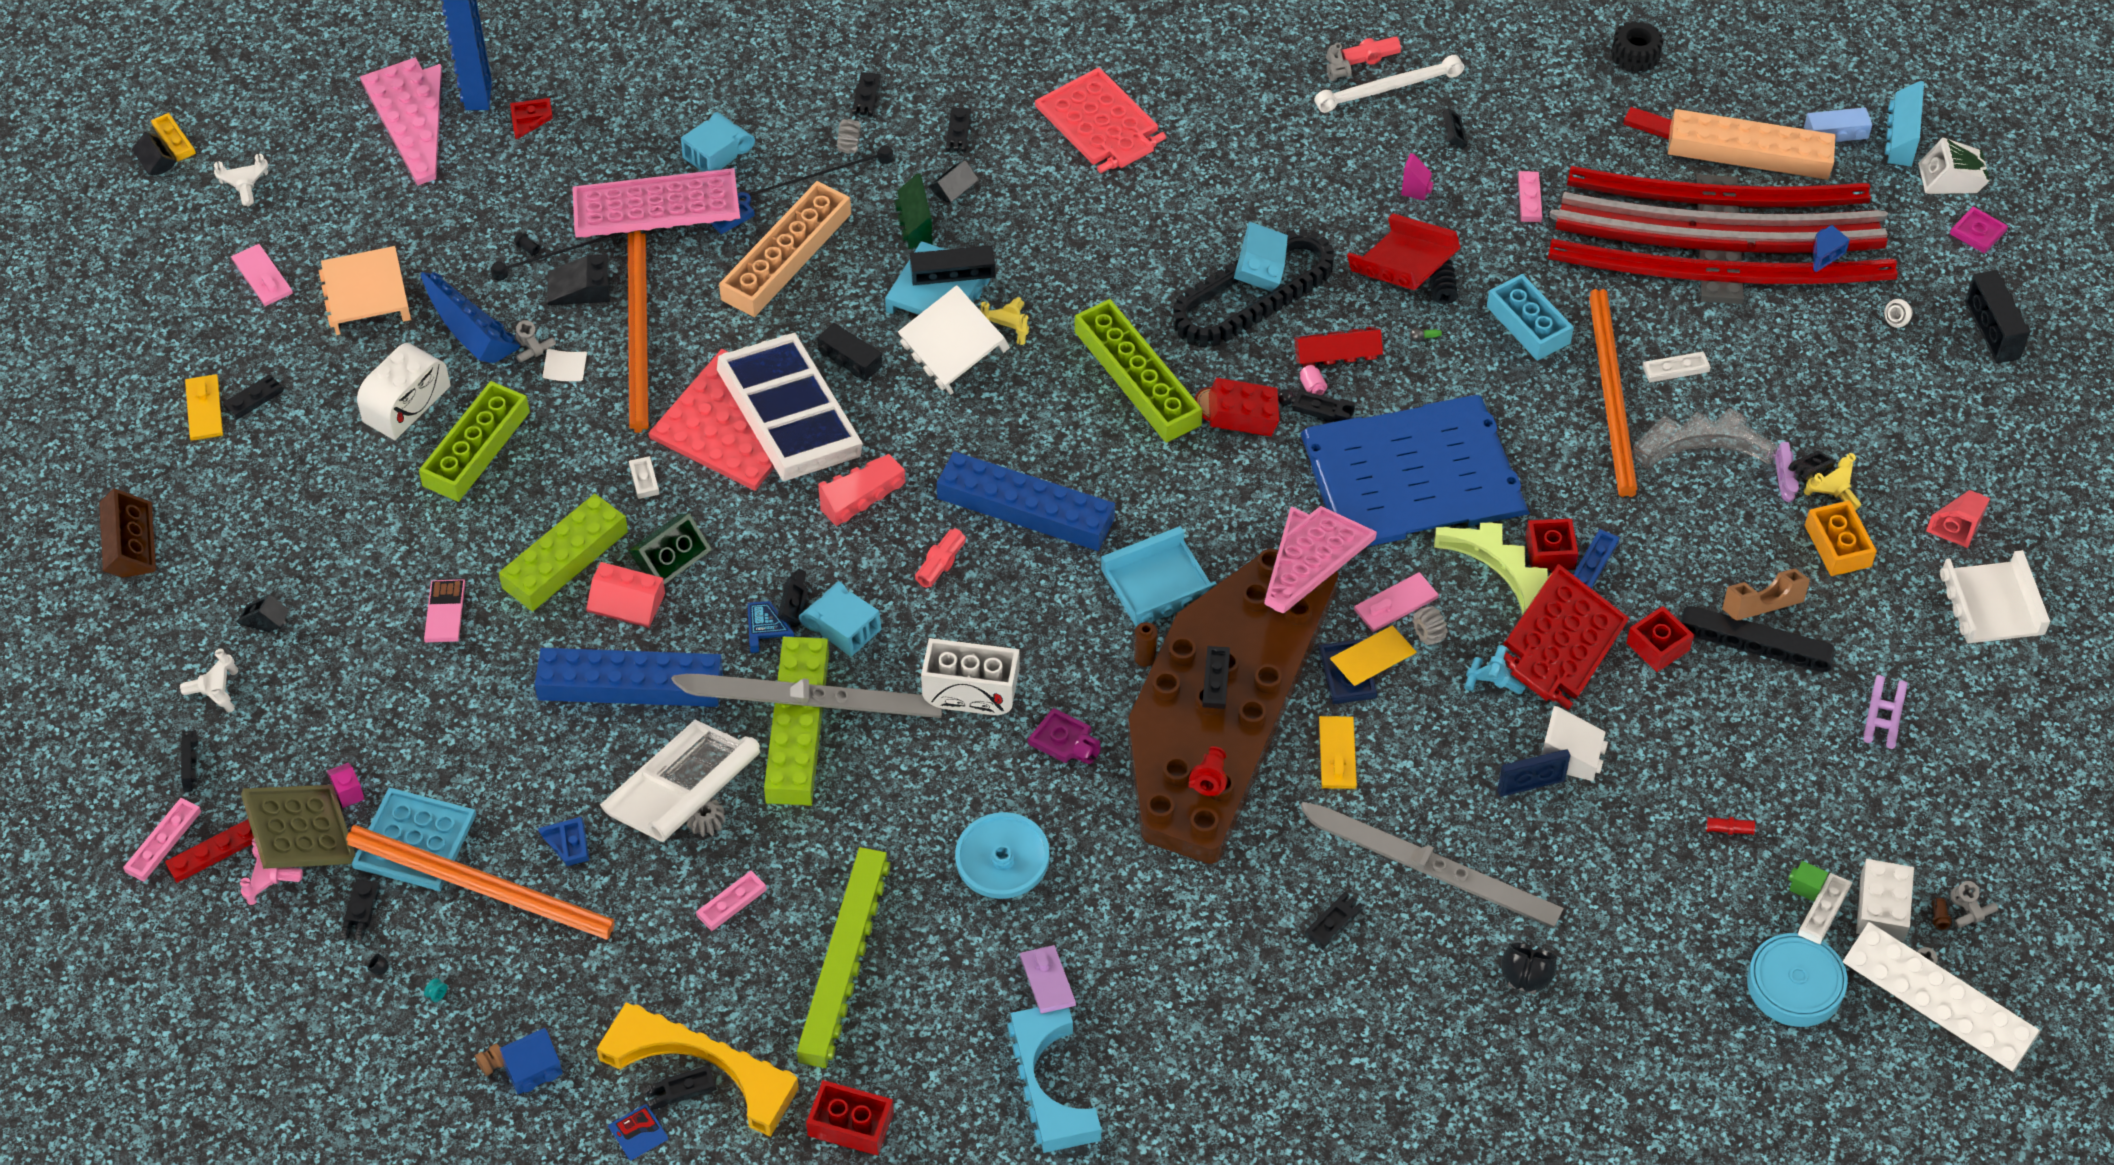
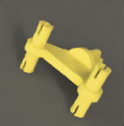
[980,297,1029,345]
[1803,453,1861,511]

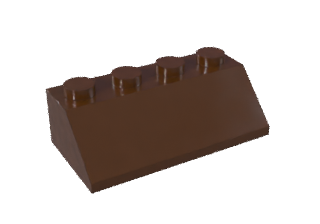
[99,488,156,578]

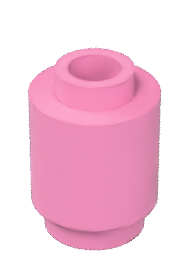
[1300,365,1327,396]

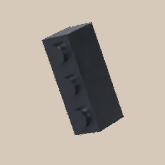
[817,323,882,381]

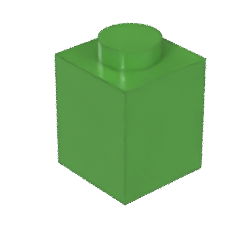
[1788,861,1829,902]

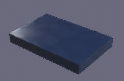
[1318,639,1377,704]
[1497,749,1571,797]

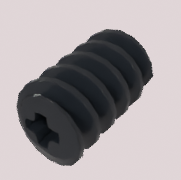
[1429,259,1458,304]

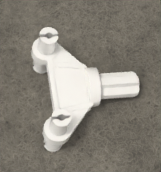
[214,154,268,207]
[180,649,239,712]

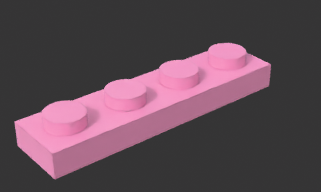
[123,798,201,882]

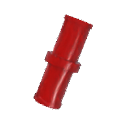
[1706,817,1755,835]

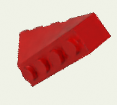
[1294,326,1383,367]

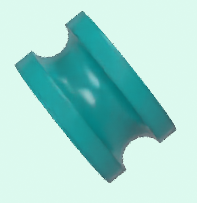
[424,978,448,1003]

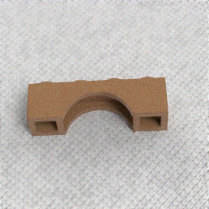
[1722,568,1810,621]

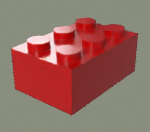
[1209,377,1279,437]
[806,1080,894,1156]

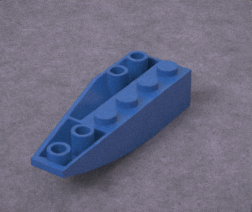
[420,272,521,363]

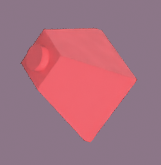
[1926,490,1990,548]

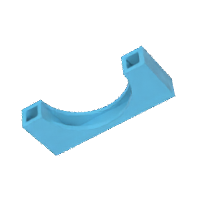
[1007,1007,1101,1153]

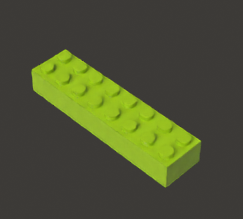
[1075,299,1203,443]
[764,637,829,806]

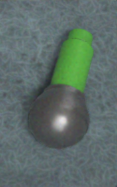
[1410,327,1442,342]

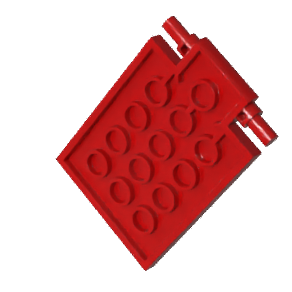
[1503,564,1629,710]

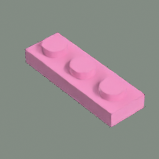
[1518,171,1542,222]
[696,871,767,931]

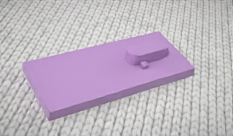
[1020,945,1076,1014]

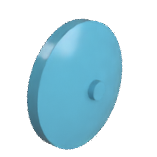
[955,812,1050,899]

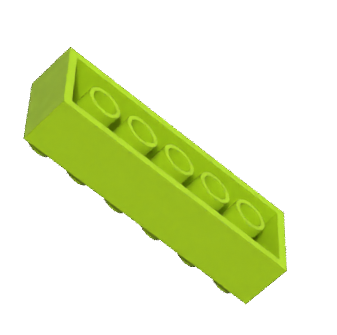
[419,381,530,502]
[498,493,628,612]

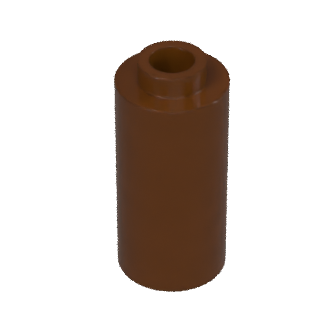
[1134,622,1157,667]

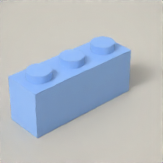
[1804,107,1872,142]

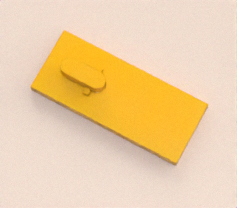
[185,374,223,441]
[1319,716,1357,789]

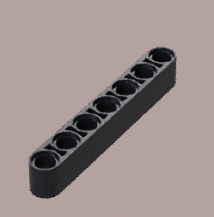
[1680,606,1836,672]

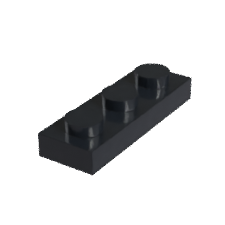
[1202,646,1230,709]

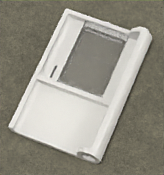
[600,720,760,842]

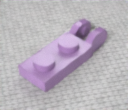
[1775,442,1799,503]

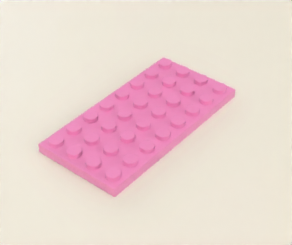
[573,168,740,238]

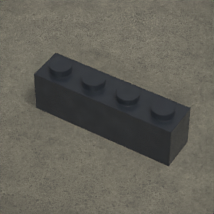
[909,245,996,286]

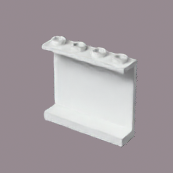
[898,285,1010,395]
[1940,550,2050,644]

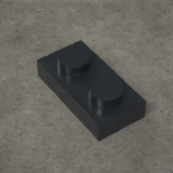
[1442,108,1468,150]

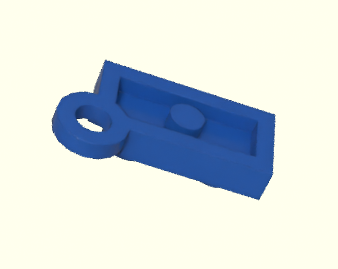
[711,192,755,234]

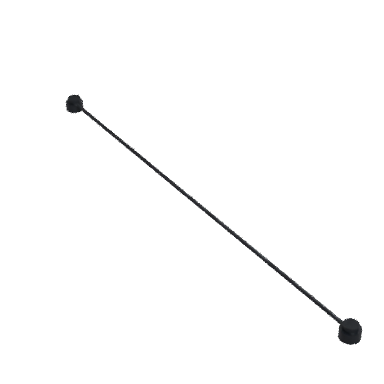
[491,145,894,281]

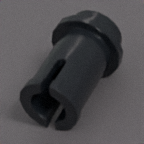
[514,232,541,256]

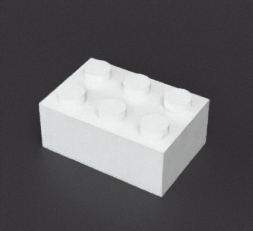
[1856,859,1914,942]

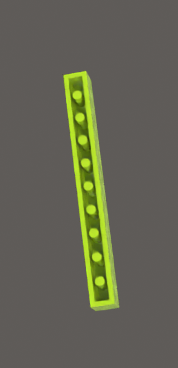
[797,847,890,1069]

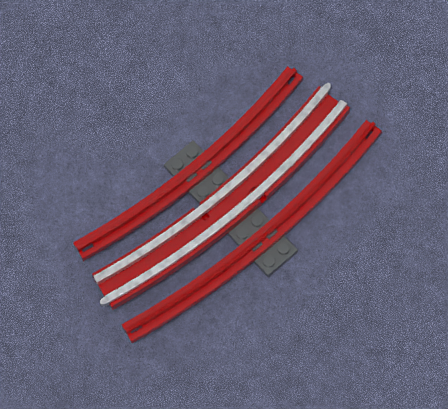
[1547,166,1898,304]

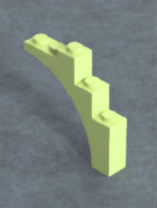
[1434,522,1548,615]

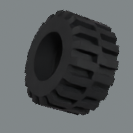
[1611,21,1664,73]

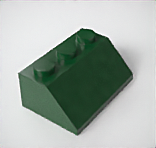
[894,173,933,249]
[628,513,712,585]

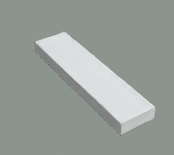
[1798,873,1852,944]

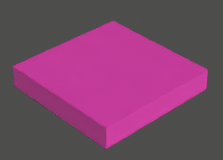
[1950,206,2008,254]

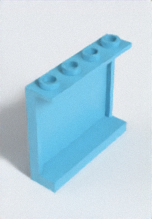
[885,241,990,315]
[1101,526,1217,626]

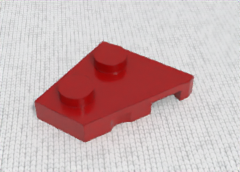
[510,98,553,139]

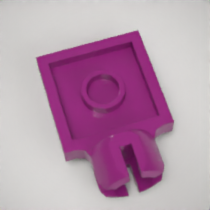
[1028,708,1101,764]

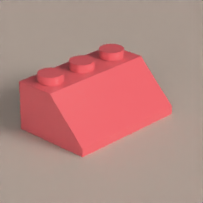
[586,562,665,628]

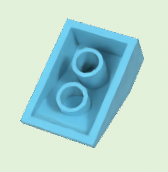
[1234,222,1288,292]

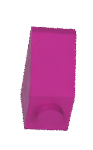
[1401,153,1434,201]
[327,763,365,808]

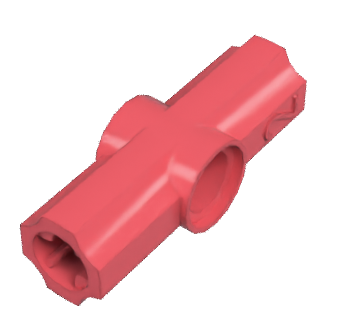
[1341,36,1401,65]
[915,528,966,588]

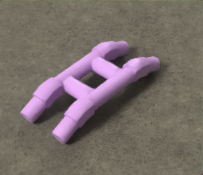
[1864,675,1908,749]

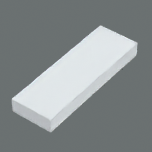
[1642,351,1711,383]

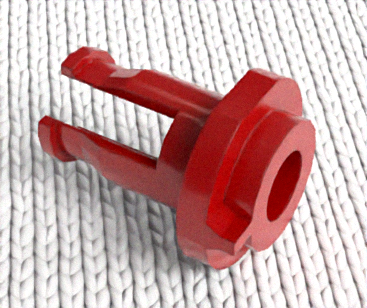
[1189,746,1227,796]

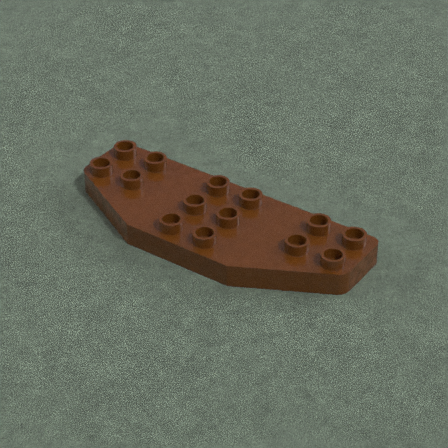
[1128,549,1338,864]

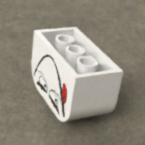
[357,343,451,440]
[921,638,1020,715]

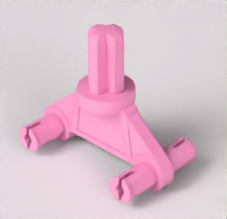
[240,839,303,905]

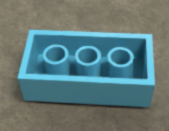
[1487,274,1574,361]

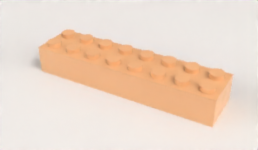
[1668,109,1835,180]
[719,181,851,318]

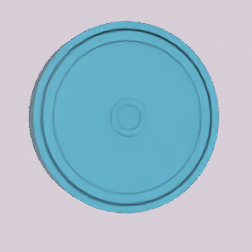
[1747,933,1848,1027]

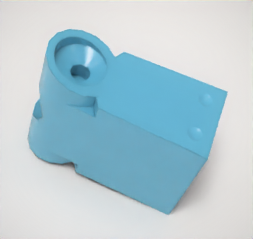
[681,112,755,172]
[799,581,882,657]

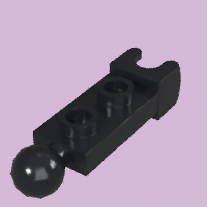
[1278,389,1355,422]

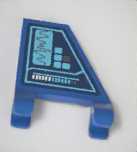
[748,601,794,653]

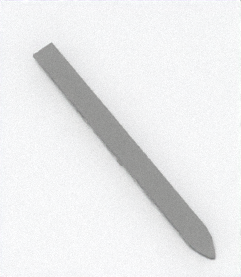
[671,674,942,718]
[1301,802,1564,929]

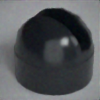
[367,954,389,975]

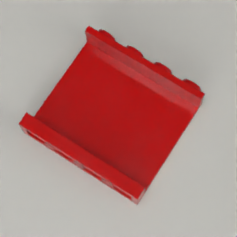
[1347,213,1460,290]

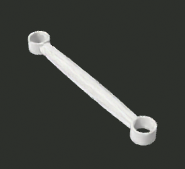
[1314,55,1464,113]

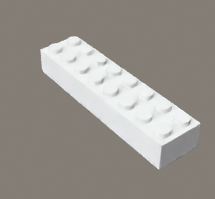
[1843,922,2040,1073]

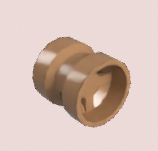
[474,1043,504,1076]

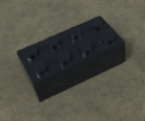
[1965,270,2030,364]

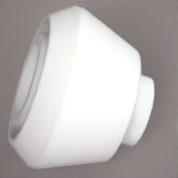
[1884,299,1913,328]

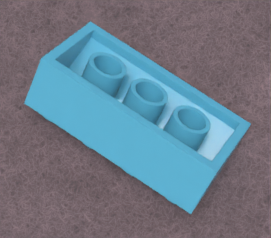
[1885,81,1924,167]

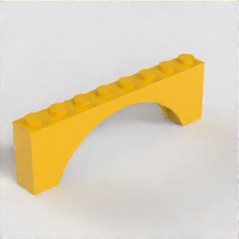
[597,1002,799,1137]

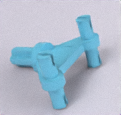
[1464,645,1526,694]

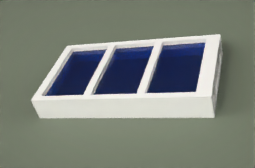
[717,333,863,481]

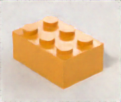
[1804,500,1877,576]

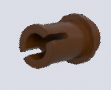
[1931,898,1952,930]

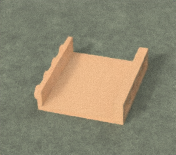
[319,246,411,335]

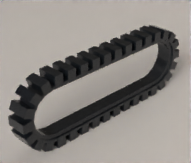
[1173,229,1334,347]

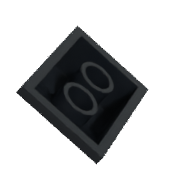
[547,254,610,305]

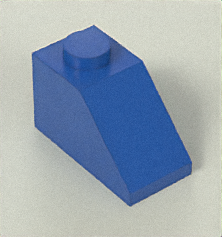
[1813,225,1850,272]

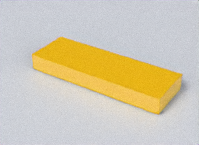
[151,113,196,162]

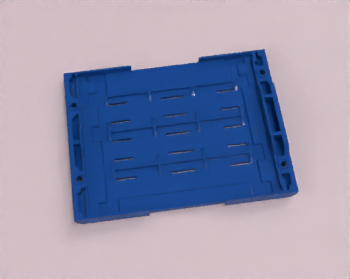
[1300,395,1530,547]

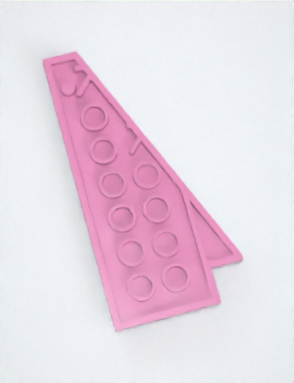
[360,57,442,186]
[1265,506,1377,613]

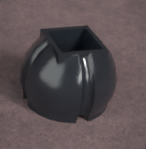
[1501,943,1557,995]

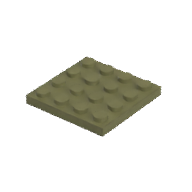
[241,785,355,869]

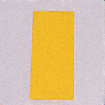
[1330,625,1417,686]

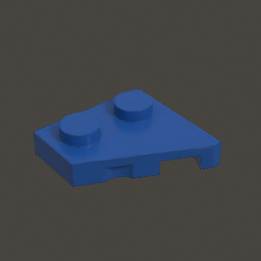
[538,817,589,866]

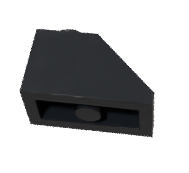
[237,594,290,632]

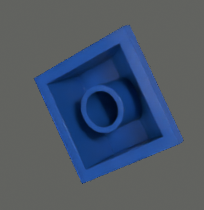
[500,1028,563,1095]

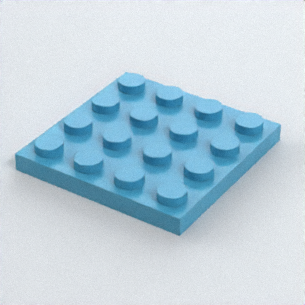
[352,787,476,891]

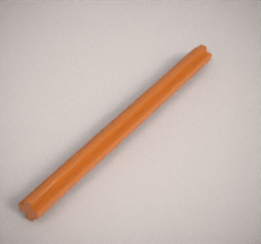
[627,230,649,433]
[1589,289,1637,497]
[346,825,615,940]

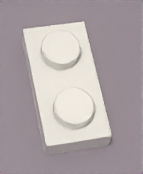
[629,456,659,499]

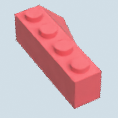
[818,454,906,526]

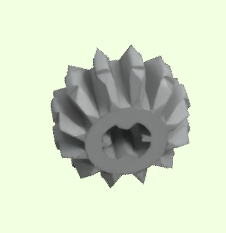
[837,119,861,154]
[1412,606,1448,645]
[686,799,725,837]

